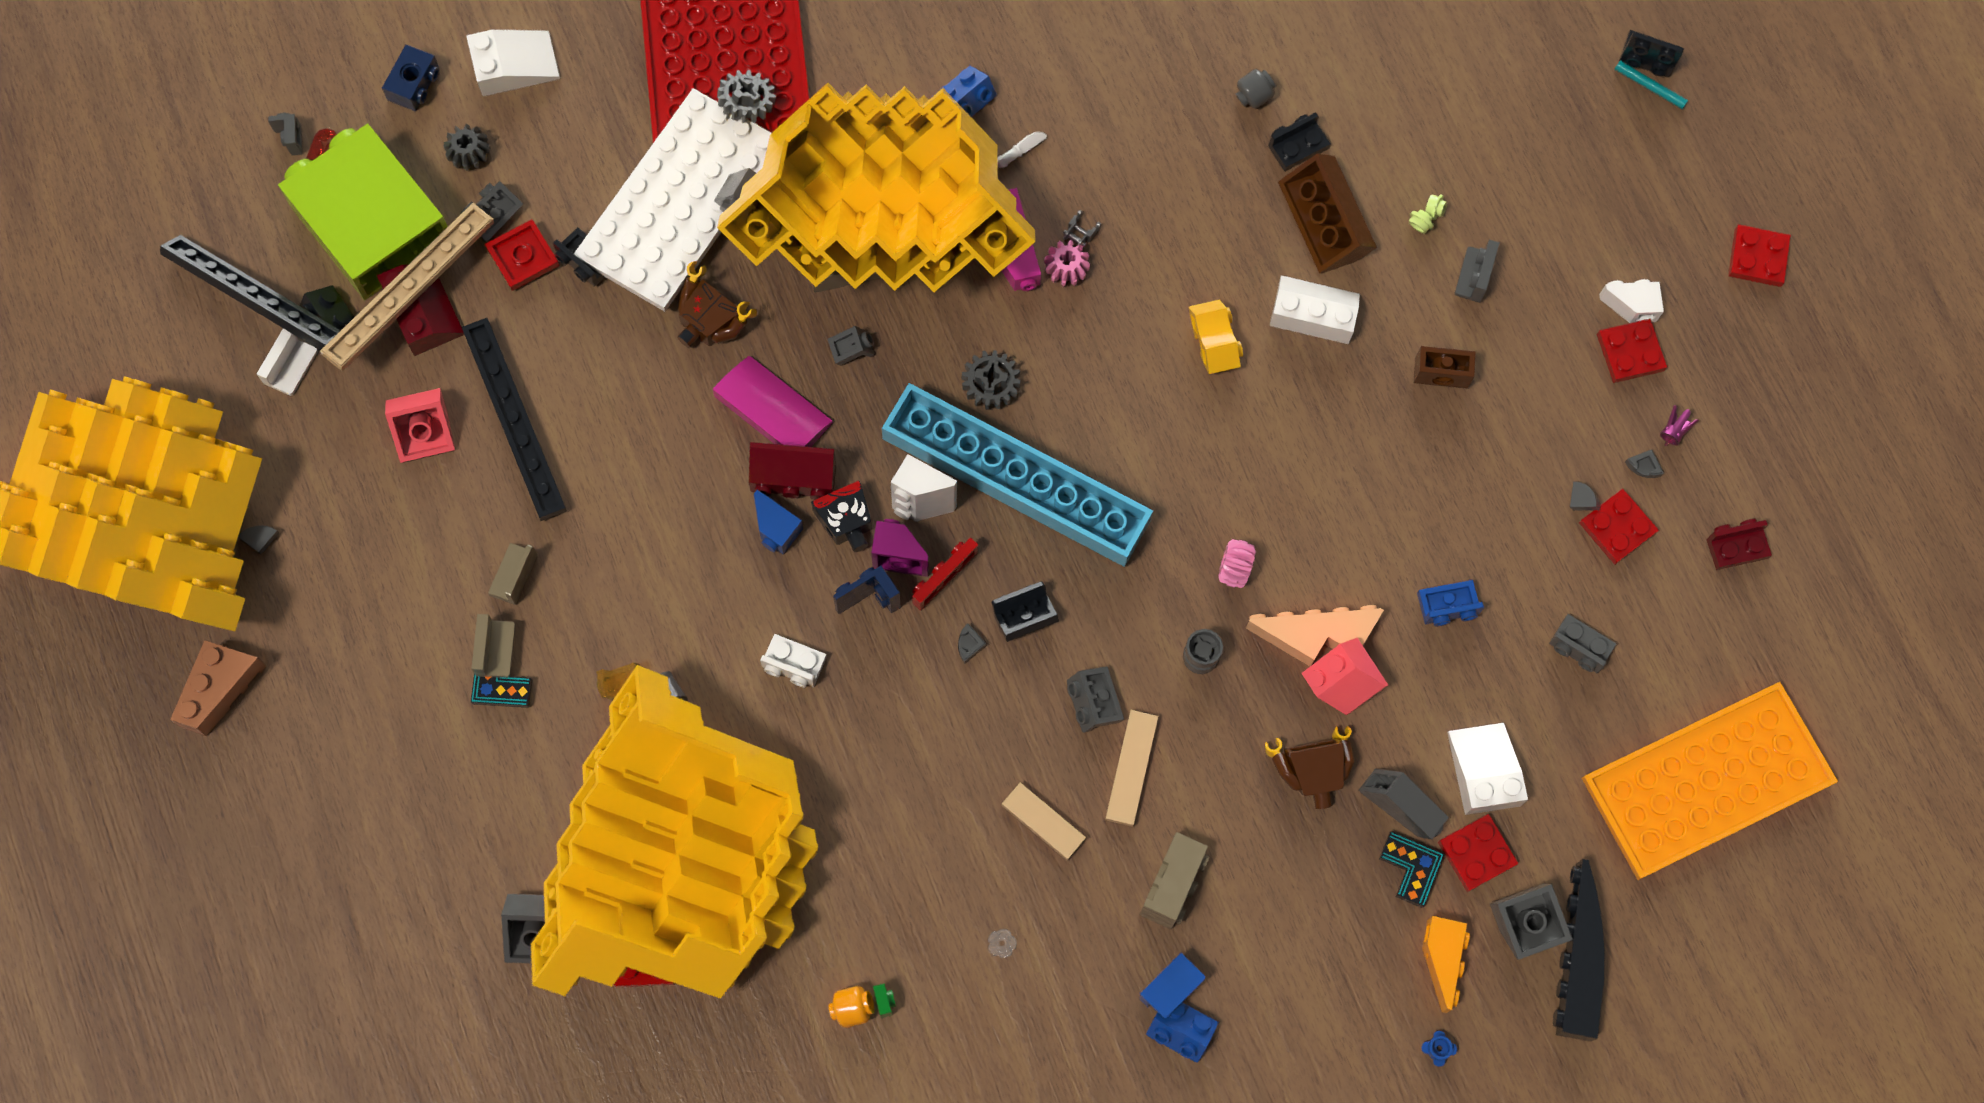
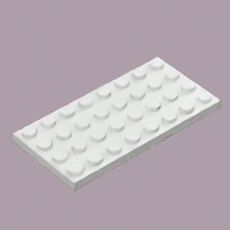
[574,88,771,312]

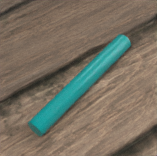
[1614,61,1688,109]

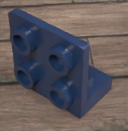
[833,566,901,614]

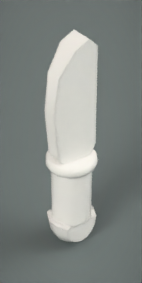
[998,132,1047,168]

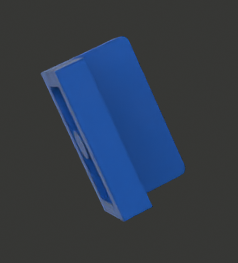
[1140,953,1205,1019]

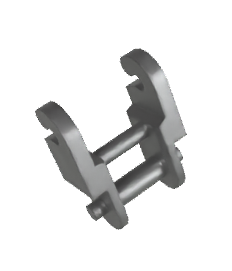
[1063,210,1101,247]

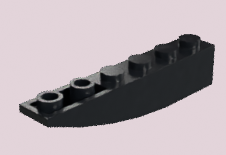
[1553,859,1605,1042]

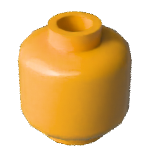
[829,986,875,1028]

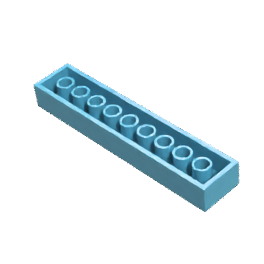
[882,383,1153,567]

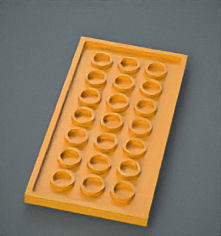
[1581,682,1838,880]

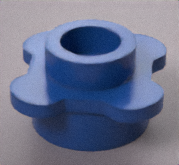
[1421,1031,1457,1067]

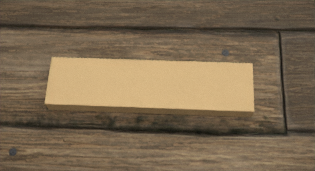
[1105,710,1158,827]

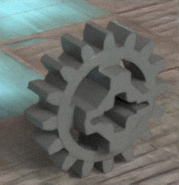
[717,70,776,123]
[962,350,1021,410]

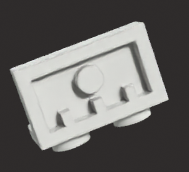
[760,634,827,688]

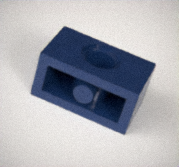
[382,44,440,112]

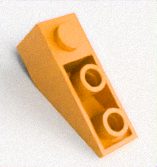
[1422,916,1470,1013]

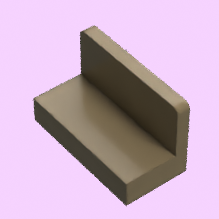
[488,543,538,605]
[471,614,516,678]

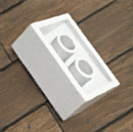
[1269,275,1360,344]
[891,454,957,521]

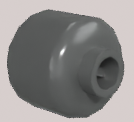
[1236,69,1276,109]

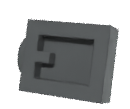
[268,113,302,156]
[828,326,875,365]

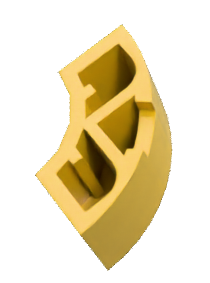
[1189,300,1243,374]

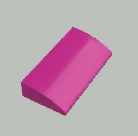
[713,356,833,447]

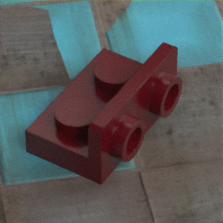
[1706,519,1772,570]

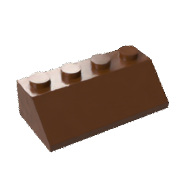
[1278,153,1377,274]

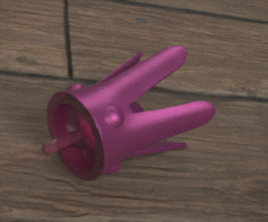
[1660,405,1699,446]

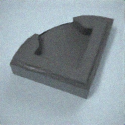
[1625,449,1664,478]
[1570,482,1600,511]
[238,526,279,555]
[958,623,986,664]

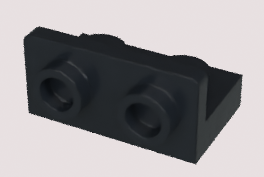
[1268,112,1331,172]

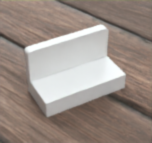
[257,329,318,396]

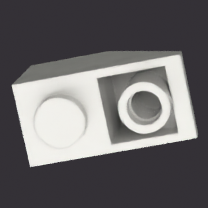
[1599,279,1664,323]

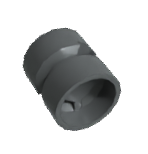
[1183,629,1223,674]

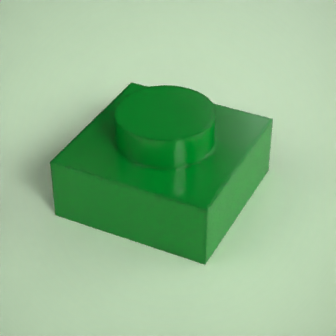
[873,984,896,1018]

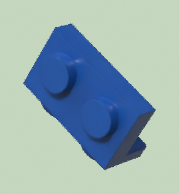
[931,66,997,117]
[1417,580,1484,626]
[1146,1003,1219,1062]

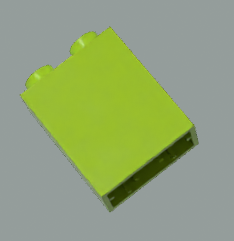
[278,123,448,301]

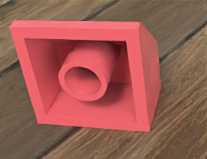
[385,388,455,463]
[1302,638,1388,715]

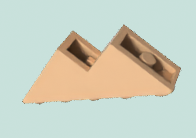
[1246,605,1384,666]

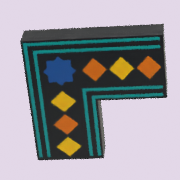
[471,674,532,708]
[1379,831,1444,908]

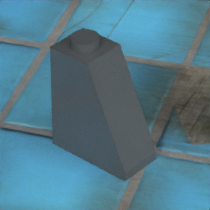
[1359,769,1449,839]

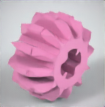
[1044,240,1090,287]
[1218,539,1256,588]

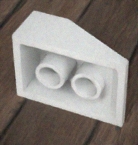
[466,30,560,96]
[1447,723,1528,815]

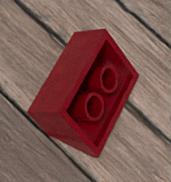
[377,265,464,356]
[749,442,836,500]

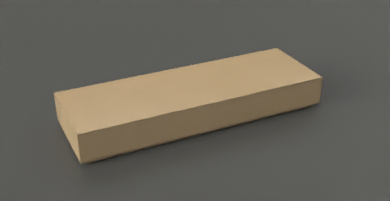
[1001,782,1086,861]

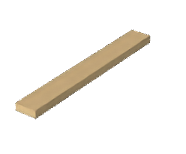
[320,203,494,371]

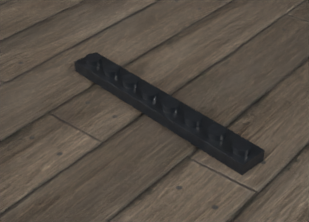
[160,235,341,350]
[462,317,567,521]

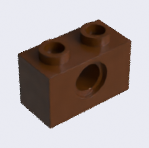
[1414,346,1476,389]

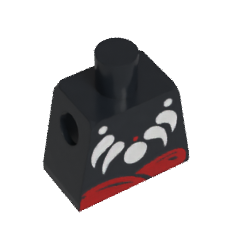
[811,480,872,552]

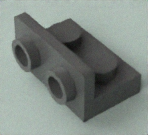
[460,181,523,243]
[1454,240,1500,303]
[1549,614,1616,673]
[1067,667,1124,733]

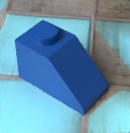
[754,490,803,555]

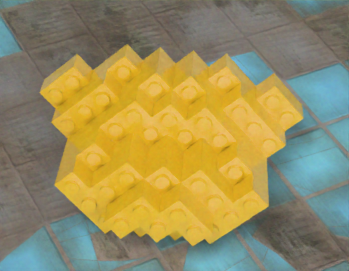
[717,83,1035,292]
[0,376,262,631]
[531,665,818,999]

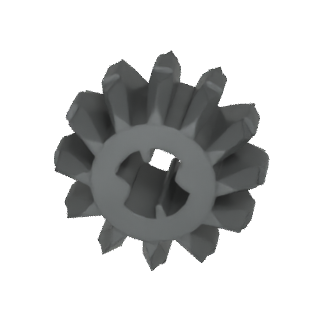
[443,123,490,171]

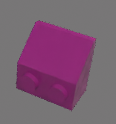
[871,519,929,577]

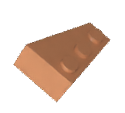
[170,640,266,736]

